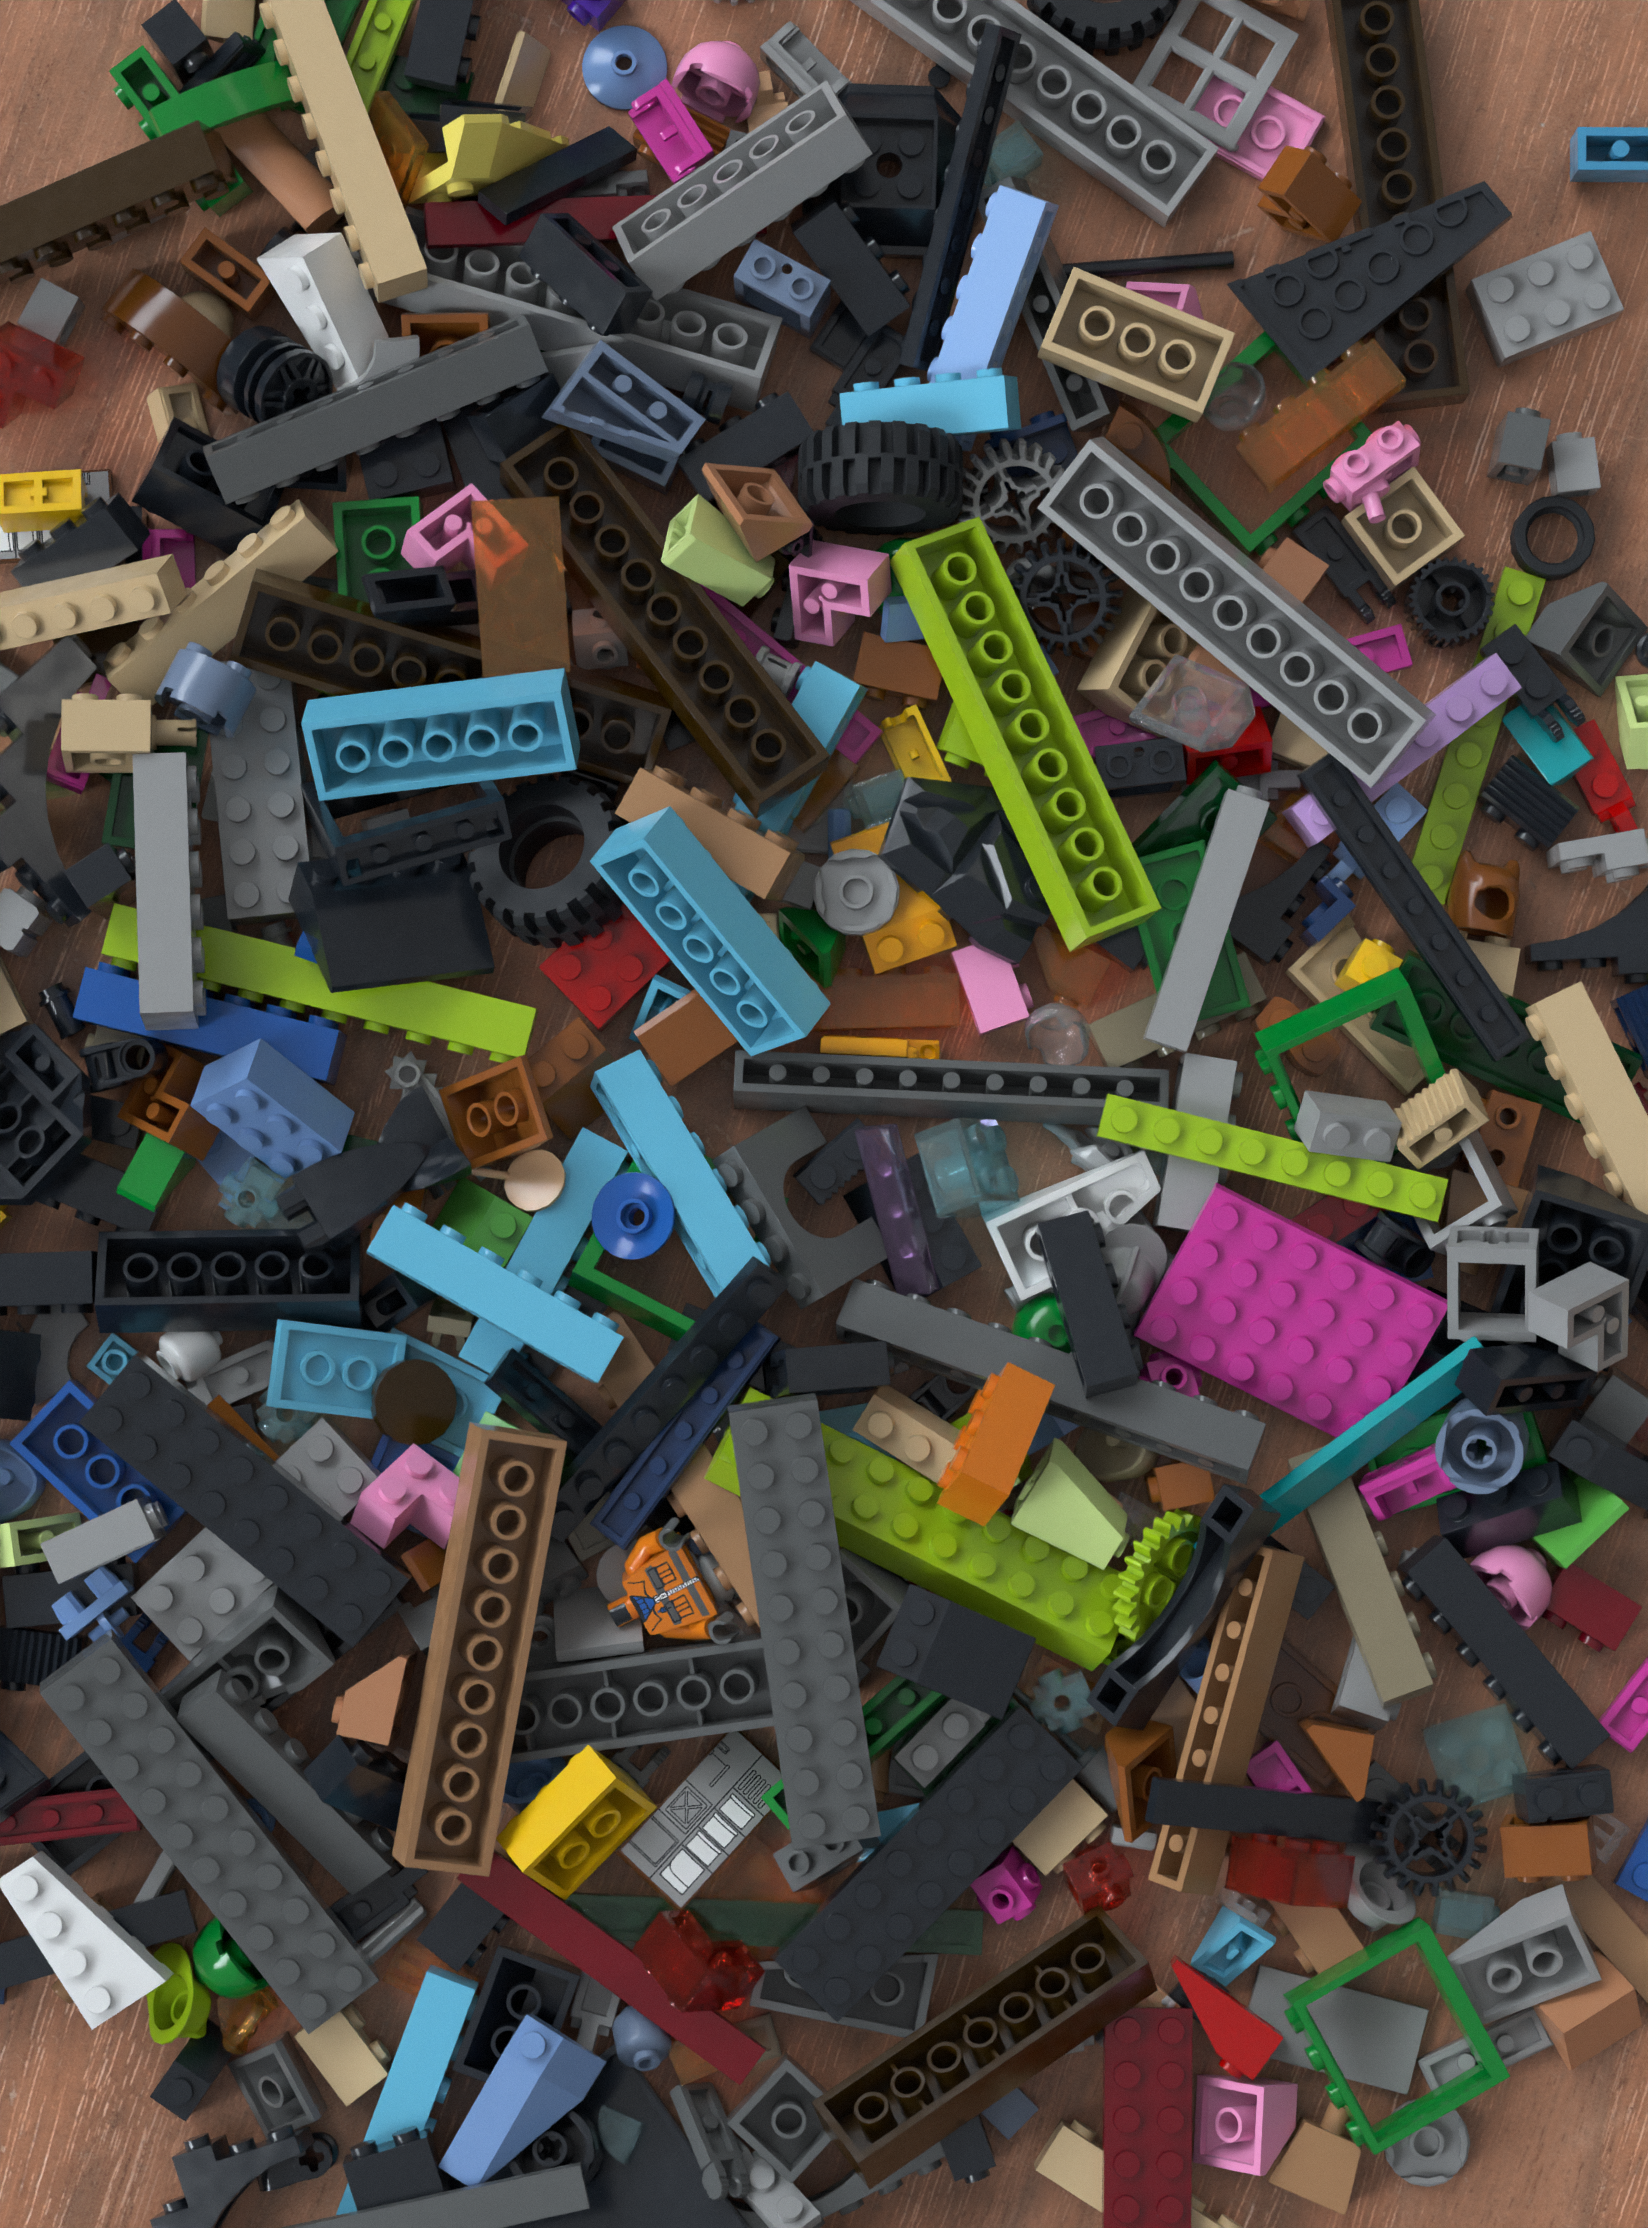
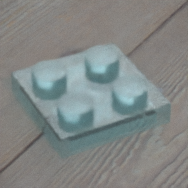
[1421,1703,1528,1810]

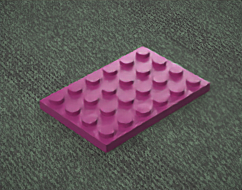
[1134,1183,1447,1438]

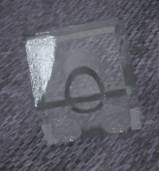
[1129,654,1255,752]

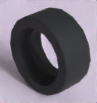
[1510,496,1595,581]

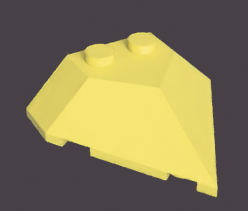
[386,114,569,204]

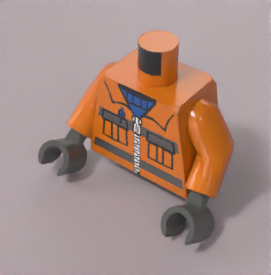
[607,1517,739,1645]

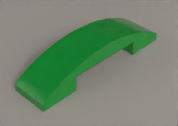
[149,61,303,136]

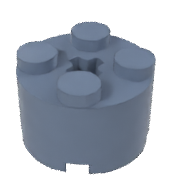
[154,642,257,738]
[1435,1398,1529,1494]

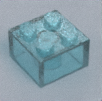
[914,1117,1020,1218]

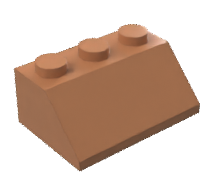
[331,1649,418,1746]

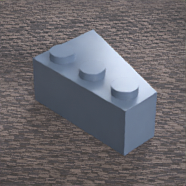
[541,340,706,462]

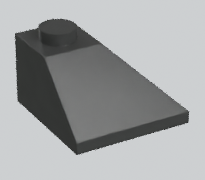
[1526,582,1648,697]

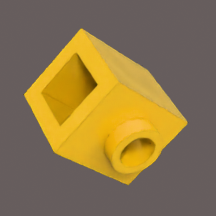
[1334,938,1403,991]

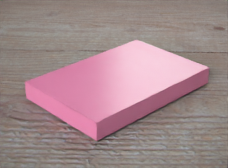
[1194,76,1326,182]

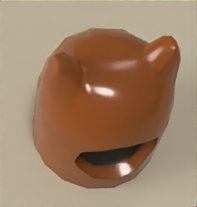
[1446,850,1520,939]

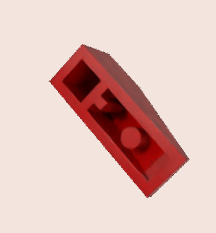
[1170,1955,1284,2080]

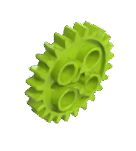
[1112,1508,1202,1643]

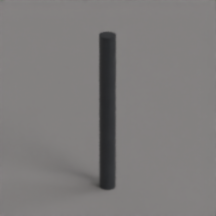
[1062,251,1234,279]

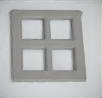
[1131,0,1299,152]

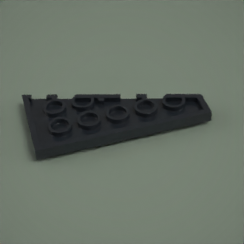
[1227,181,1513,385]

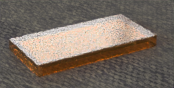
[471,496,571,678]

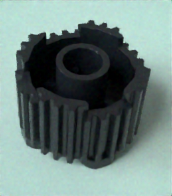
[1403,557,1495,649]

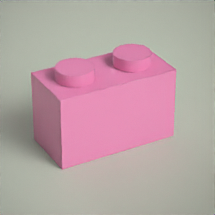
[951,945,1034,1036]

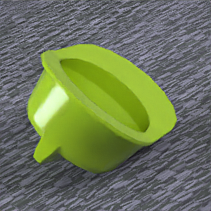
[146,1942,212,2045]

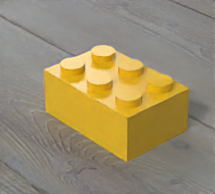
[496,1745,657,1900]

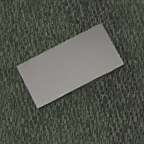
[1248,1964,1429,2095]

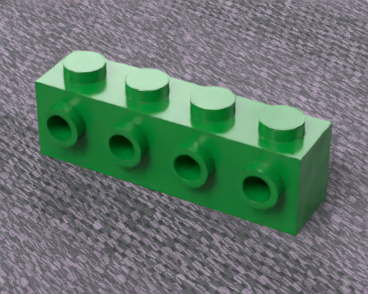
[109,45,253,217]

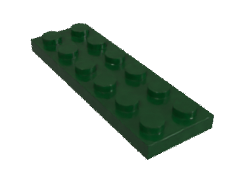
[1369,949,1643,1124]

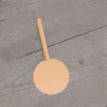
[471,1149,566,1212]

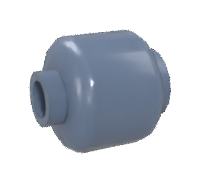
[612,2005,672,2071]

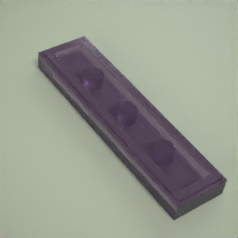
[855,1124,939,1295]

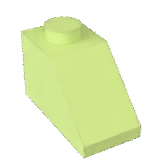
[1615,674,1648,770]
[0,1512,81,1568]

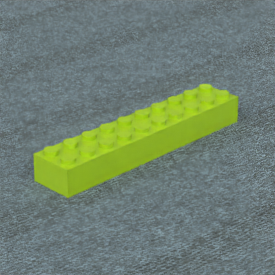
[890,516,1161,952]
[704,1387,1123,1671]

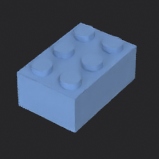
[190,1038,355,1179]

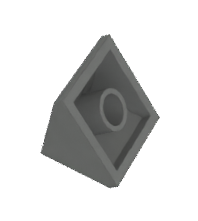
[227,2031,328,2140]

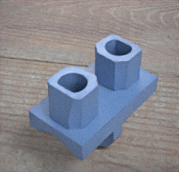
[52,1565,134,1642]

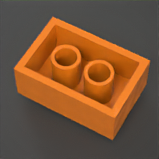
[937,1362,1055,1527]

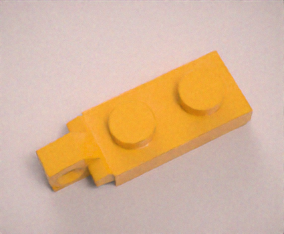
[820,1034,940,1059]

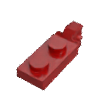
[1573,719,1638,833]

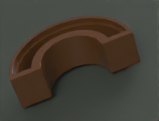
[100,268,238,415]
[1049,400,1172,572]

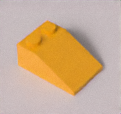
[830,821,957,974]

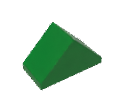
[779,907,846,988]
[116,1133,196,1212]

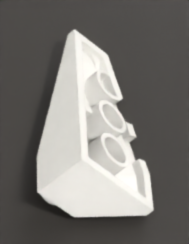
[982,1150,1162,1301]

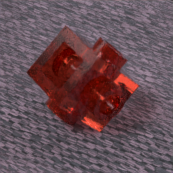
[1062,1842,1134,1915]

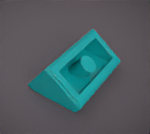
[1502,704,1594,786]

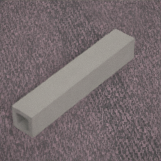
[1143,785,1270,1053]

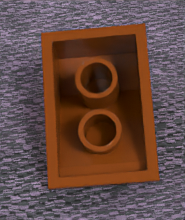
[439,1054,553,1170]

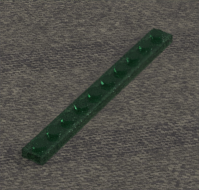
[565,1892,983,1955]

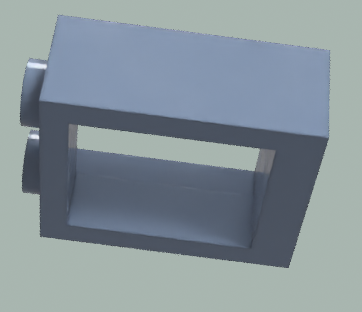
[733,239,831,339]

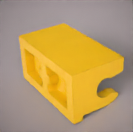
[0,469,88,533]
[877,704,952,784]

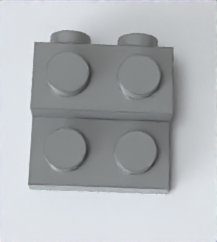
[1545,828,1648,884]

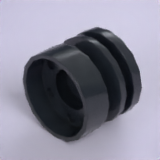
[217,325,333,424]

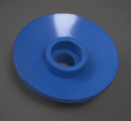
[592,1172,675,1260]

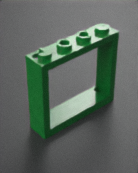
[1156,331,1372,557]
[1254,967,1446,1163]
[568,1155,789,1342]
[1283,1917,1510,2156]

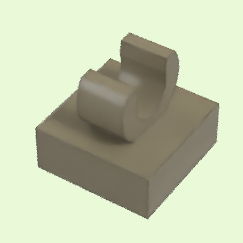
[427,1299,476,1351]

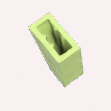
[661,494,776,606]
[1011,1437,1130,1570]

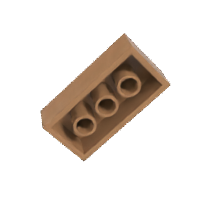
[615,765,806,901]

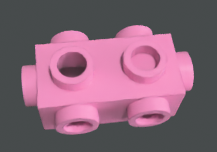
[1323,421,1421,524]

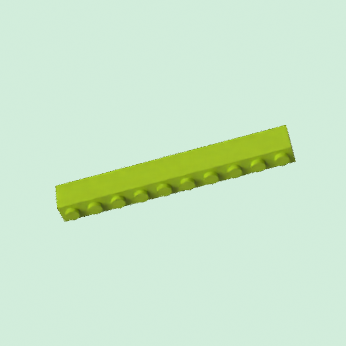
[101,903,538,1063]

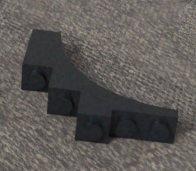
[0,636,97,927]
[1050,841,1332,973]
[1524,884,1648,984]
[150,2124,315,2228]

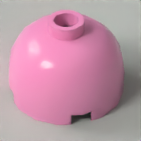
[672,41,760,123]
[1469,1544,1552,1630]

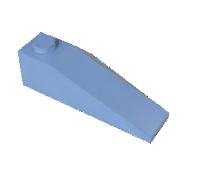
[438,2014,607,2186]

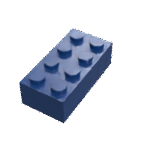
[9,1380,188,1563]

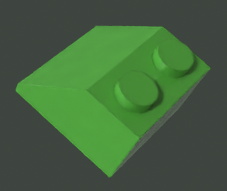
[432,1178,533,1269]
[1529,1469,1630,1569]

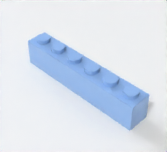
[927,185,1059,451]

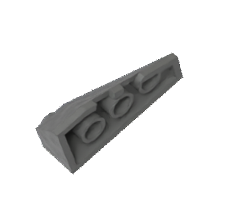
[161,1584,335,1713]

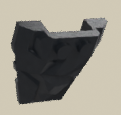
[878,777,1051,965]

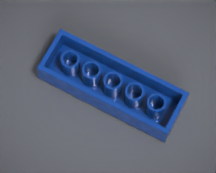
[73,962,348,1086]

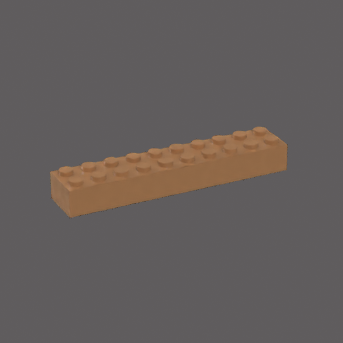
[392,1422,567,1877]

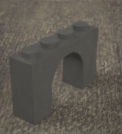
[711,1106,894,1310]

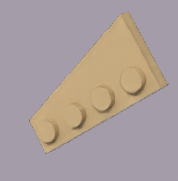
[1284,913,1425,1095]

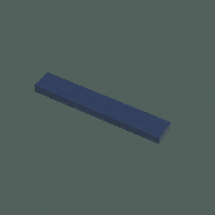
[590,1321,781,1550]

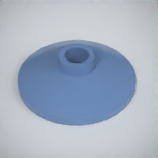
[582,25,667,111]

